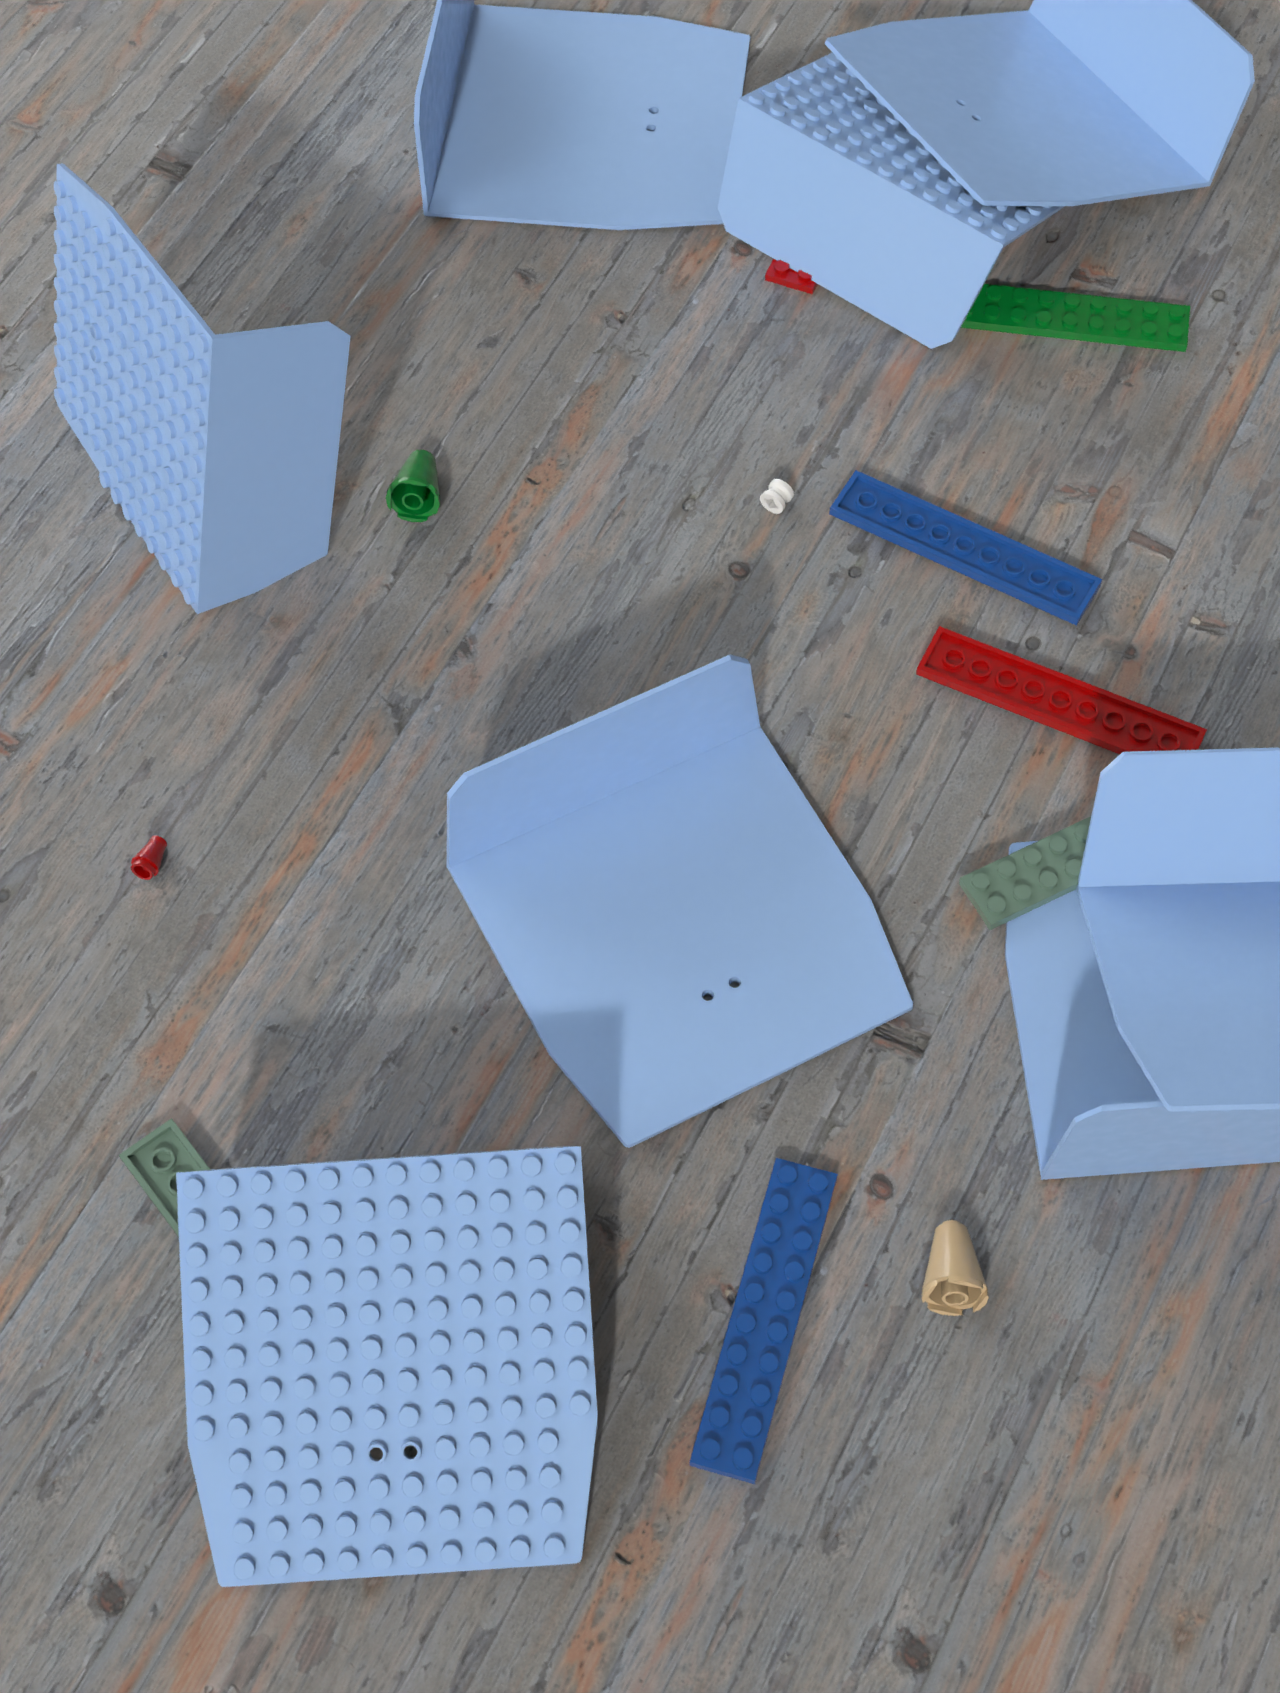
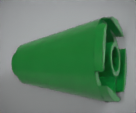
[386,450,440,522]

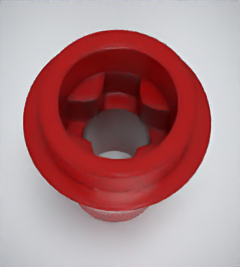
[131,836,167,880]

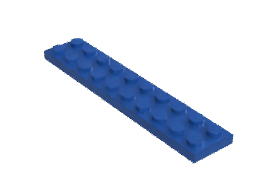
[829,470,1102,626]
[689,1158,838,1484]

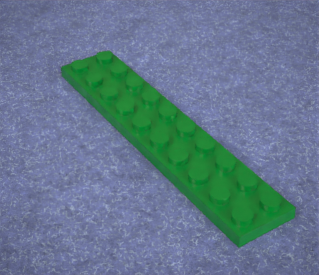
[961,284,1190,352]

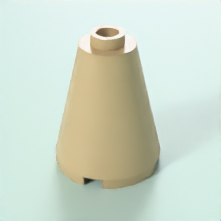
[922,1220,989,1316]

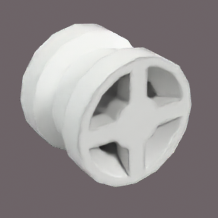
[760,479,794,514]

